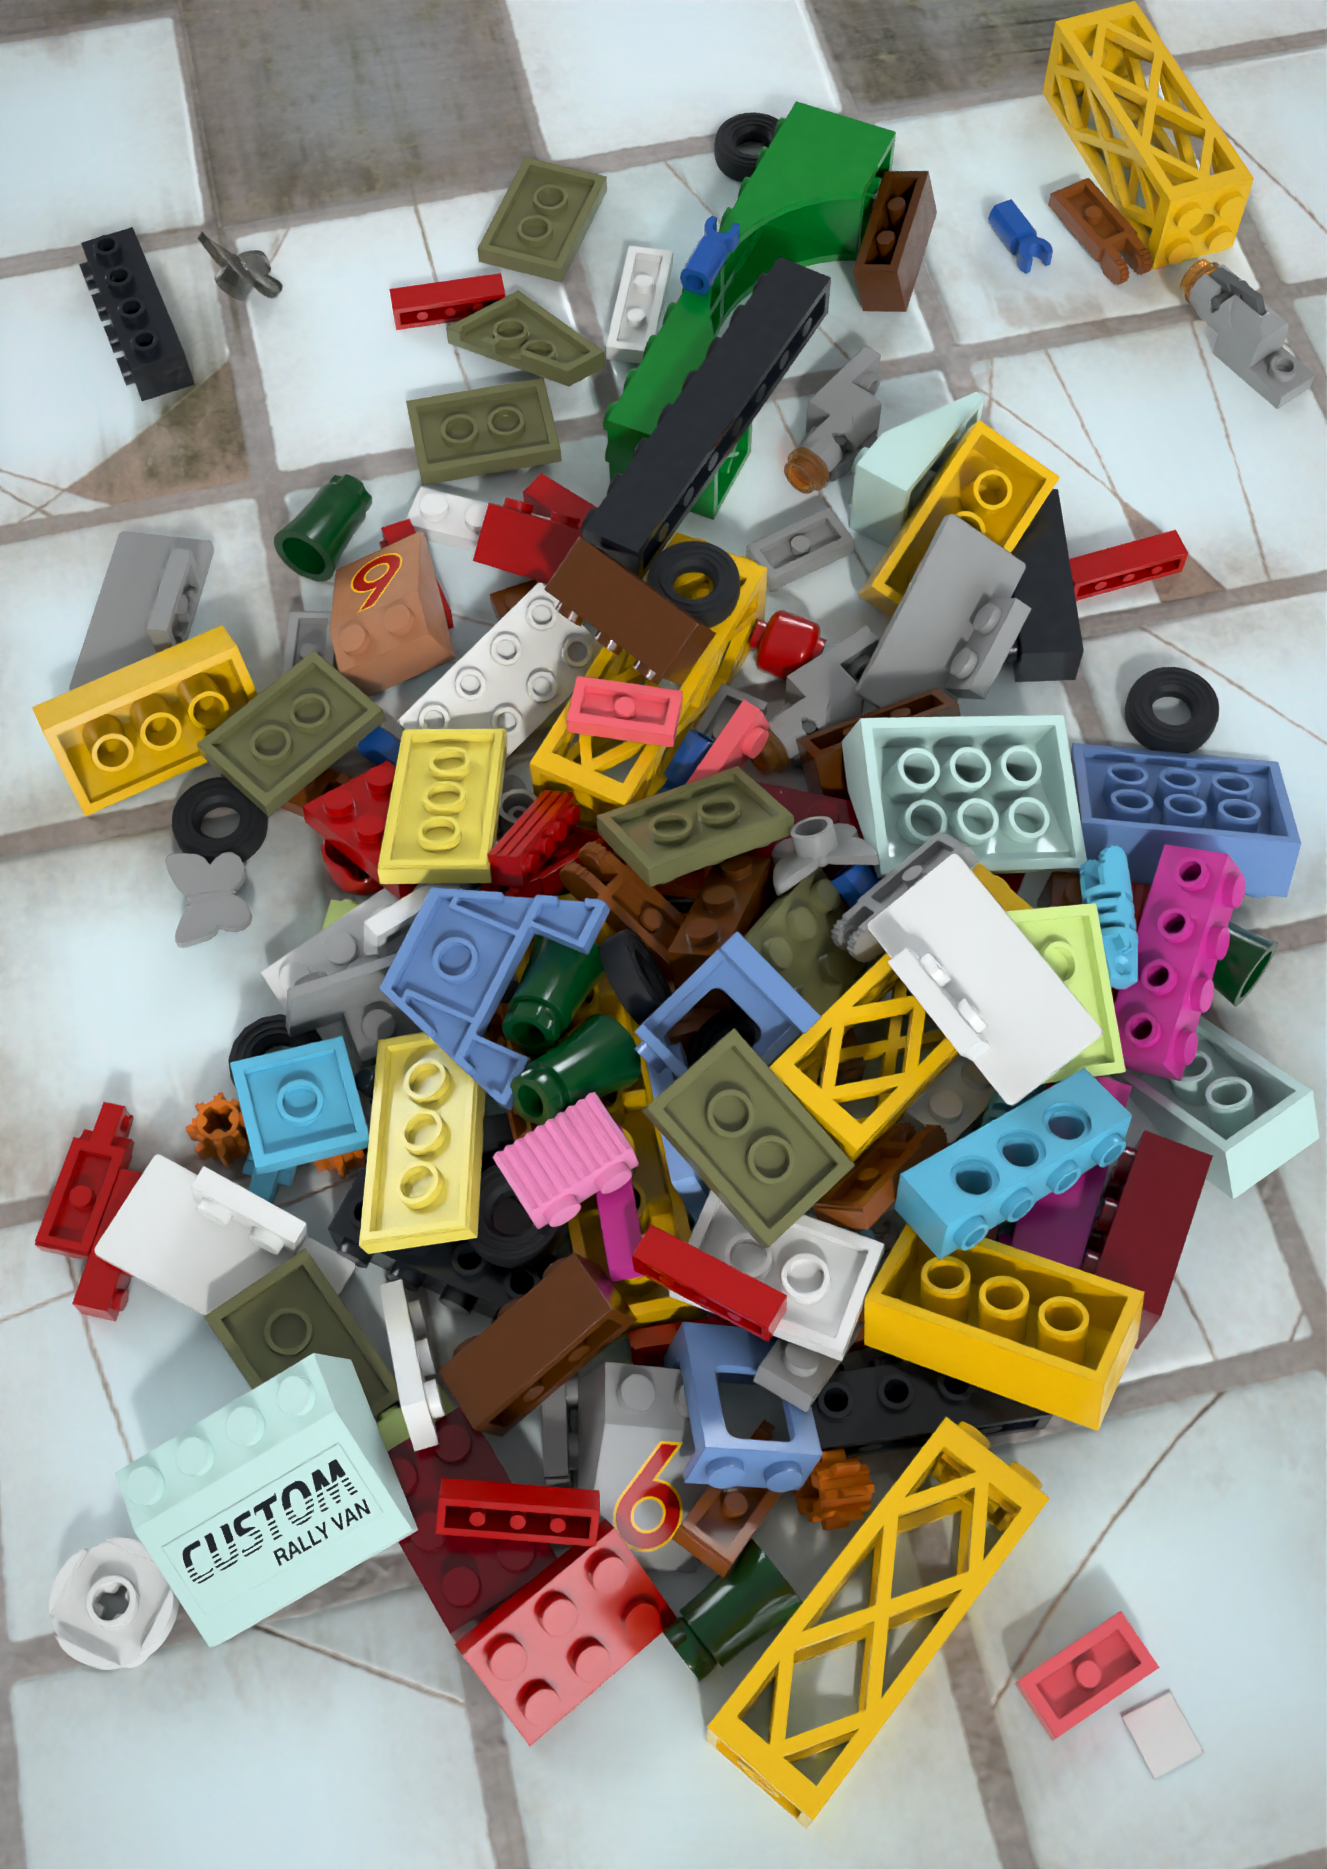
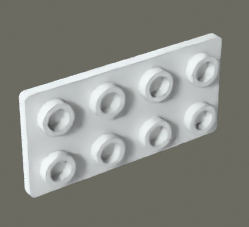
[398,583,603,758]
[868,854,1103,1105]
[94,1154,355,1316]

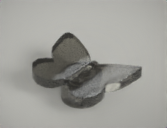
[197,231,283,301]

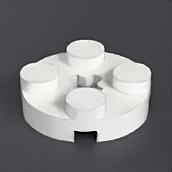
[49,1537,179,1670]

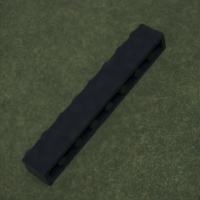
[581,257,831,579]

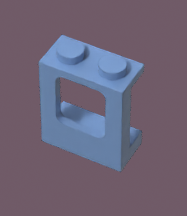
[634,931,821,1077]
[663,1322,822,1492]

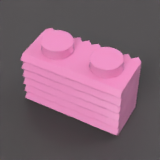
[493,1092,639,1229]

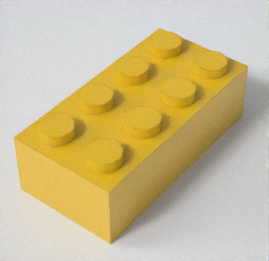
[864,1223,1145,1431]

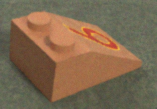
[330,531,456,697]

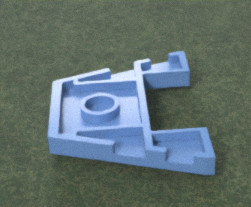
[379,887,610,1111]

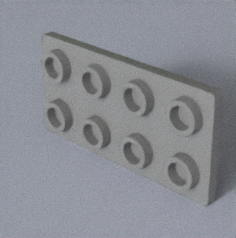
[855,514,1032,709]
[69,531,214,691]
[286,953,424,1069]

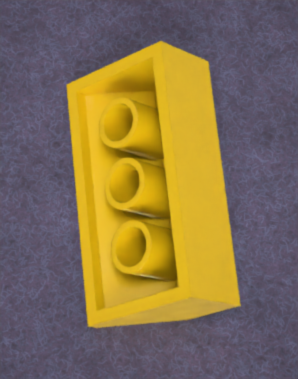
[858,420,1060,619]
[32,625,258,817]

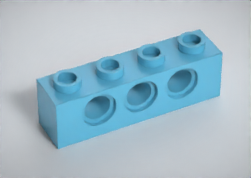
[894,1068,1132,1260]

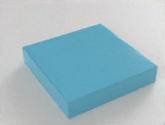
[230,1036,369,1176]

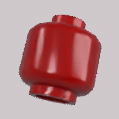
[749,610,827,681]

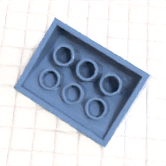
[1071,743,1301,898]

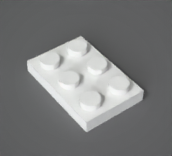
[669,1190,884,1361]

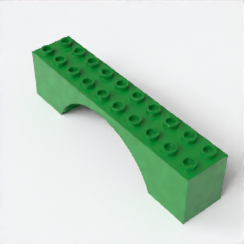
[603,101,896,520]

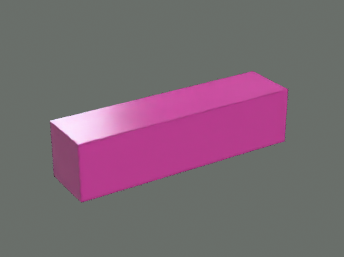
[595,1124,643,1282]

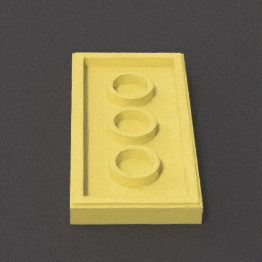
[377,728,508,884]
[359,1029,489,1254]

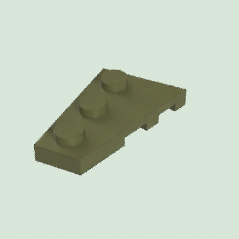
[446,290,605,387]

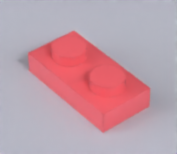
[567,676,683,747]
[686,700,770,784]
[1014,1611,1160,1741]

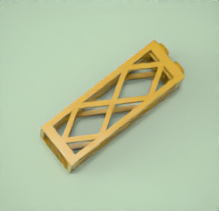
[1042,1,1254,270]
[530,531,767,832]
[769,863,1034,1163]
[706,1417,1050,1829]

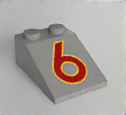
[577,1362,719,1573]

